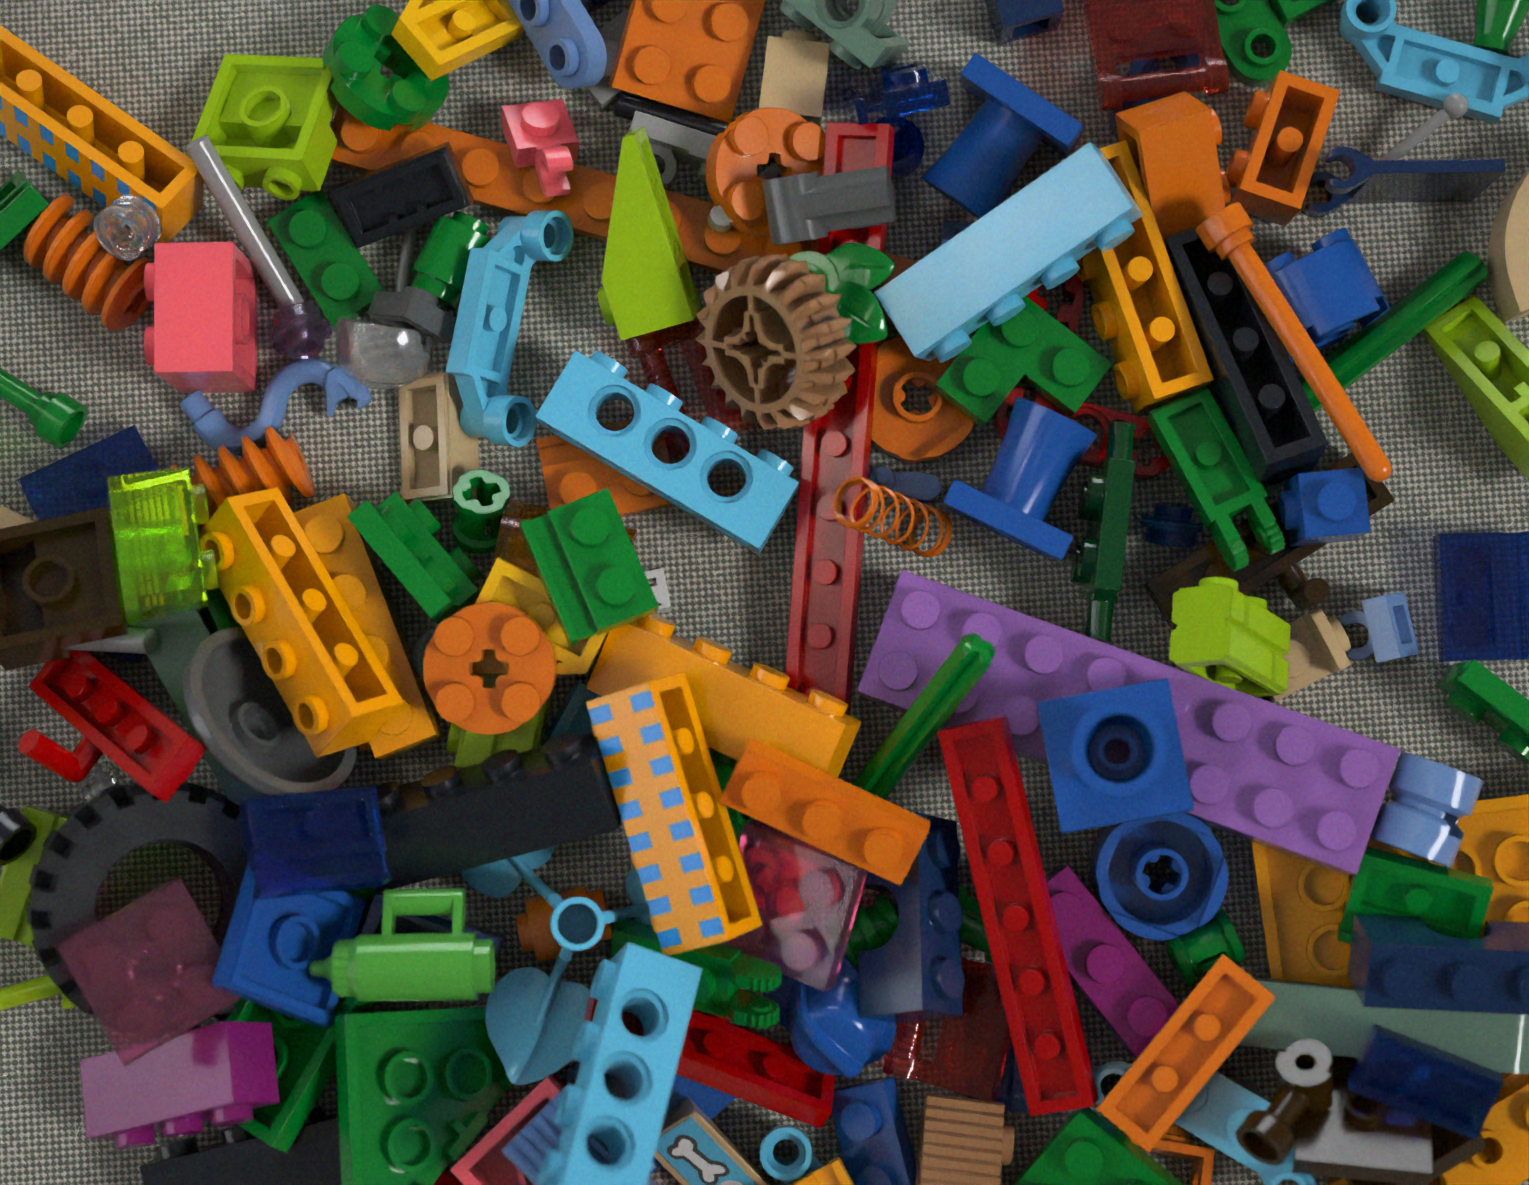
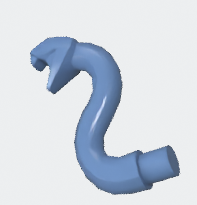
[180,358,373,454]

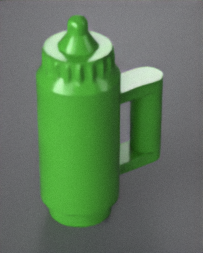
[309,888,495,1002]

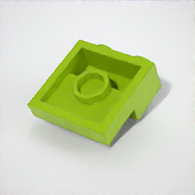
[186,54,338,200]

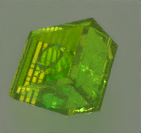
[107,467,219,625]

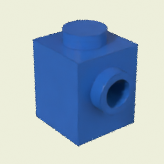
[1278,467,1371,547]

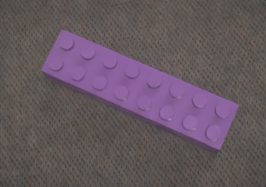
[857,570,1401,876]

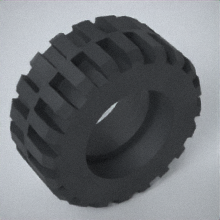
[26,782,280,1037]

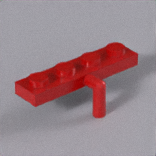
[18,650,207,803]
[583,988,835,1129]

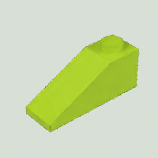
[598,126,702,341]
[1423,294,1529,480]

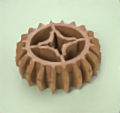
[695,254,857,430]

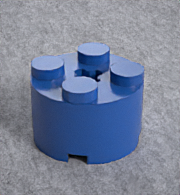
[1264,228,1390,364]
[1089,812,1228,940]

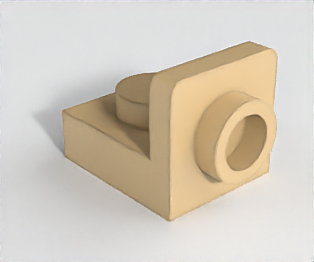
[1267,608,1351,703]

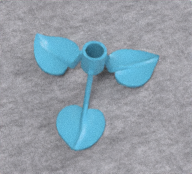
[459,846,651,1086]

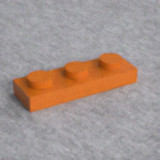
[720,737,931,886]
[1097,954,1276,1153]

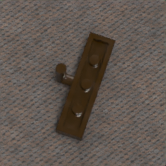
[1143,452,1395,630]

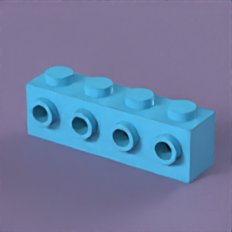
[874,142,1143,363]

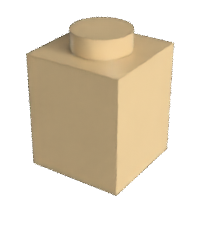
[759,31,831,127]

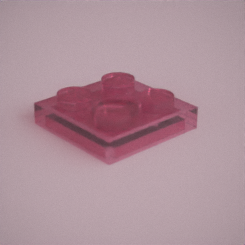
[719,820,868,992]
[56,877,241,1066]

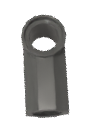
[762,166,896,245]

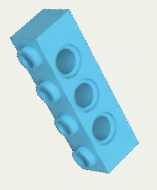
[535,350,799,555]
[537,942,702,1185]

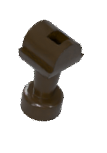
[1236,1039,1333,1166]

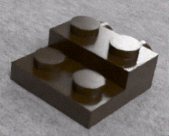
[0,507,128,671]

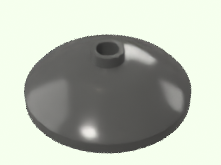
[183,627,357,801]

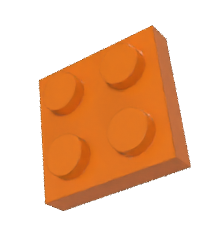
[607,0,766,123]

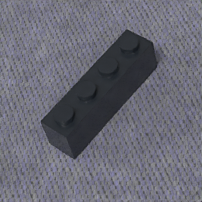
[1164,227,1329,488]
[347,732,622,893]
[140,1106,341,1185]

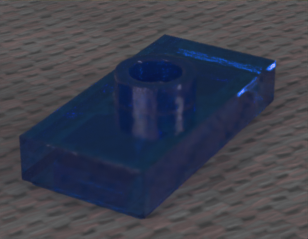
[17,425,164,521]
[1347,1024,1503,1140]

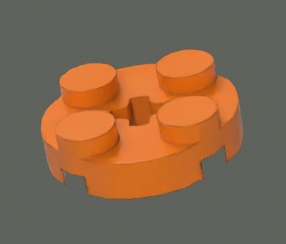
[705,107,826,238]
[871,336,975,464]
[423,602,557,735]

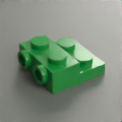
[346,492,483,624]

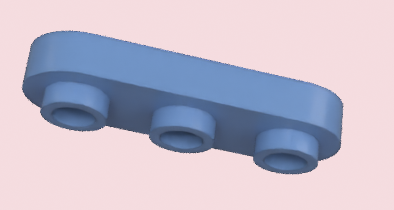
[507,0,607,89]

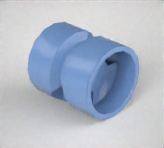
[1370,751,1484,868]

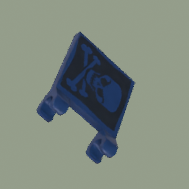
[1304,146,1505,218]

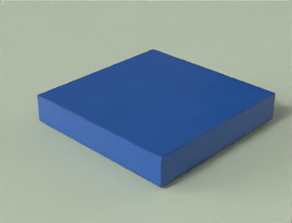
[211,857,366,1027]

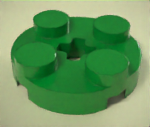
[322,5,449,131]

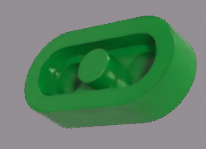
[1192,0,1292,87]

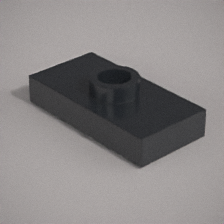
[330,141,474,249]

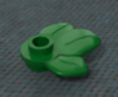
[789,243,895,344]

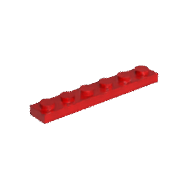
[937,715,1099,1117]

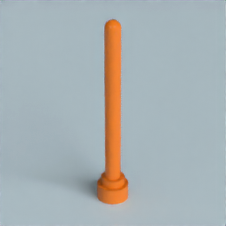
[1195,202,1392,482]

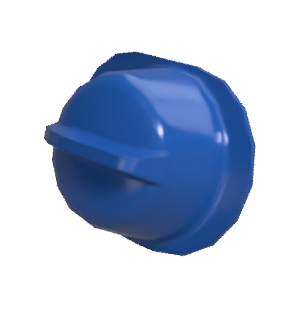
[762,939,896,1079]

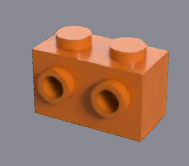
[1225,70,1341,227]
[1115,91,1231,242]

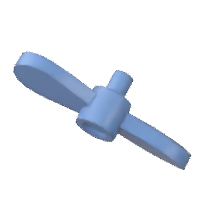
[868,467,941,502]

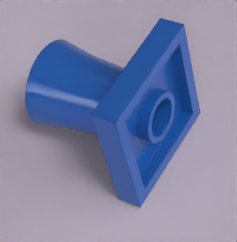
[921,52,1083,219]
[941,397,1097,561]
[1036,678,1194,834]

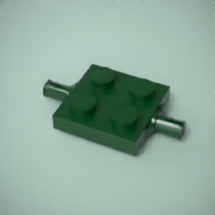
[1070,421,1136,642]

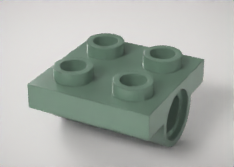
[779,0,911,70]

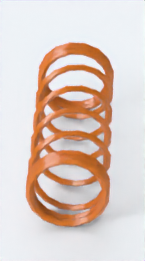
[832,476,953,558]

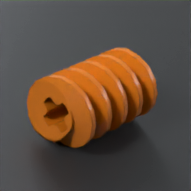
[23,193,153,332]
[169,425,316,538]

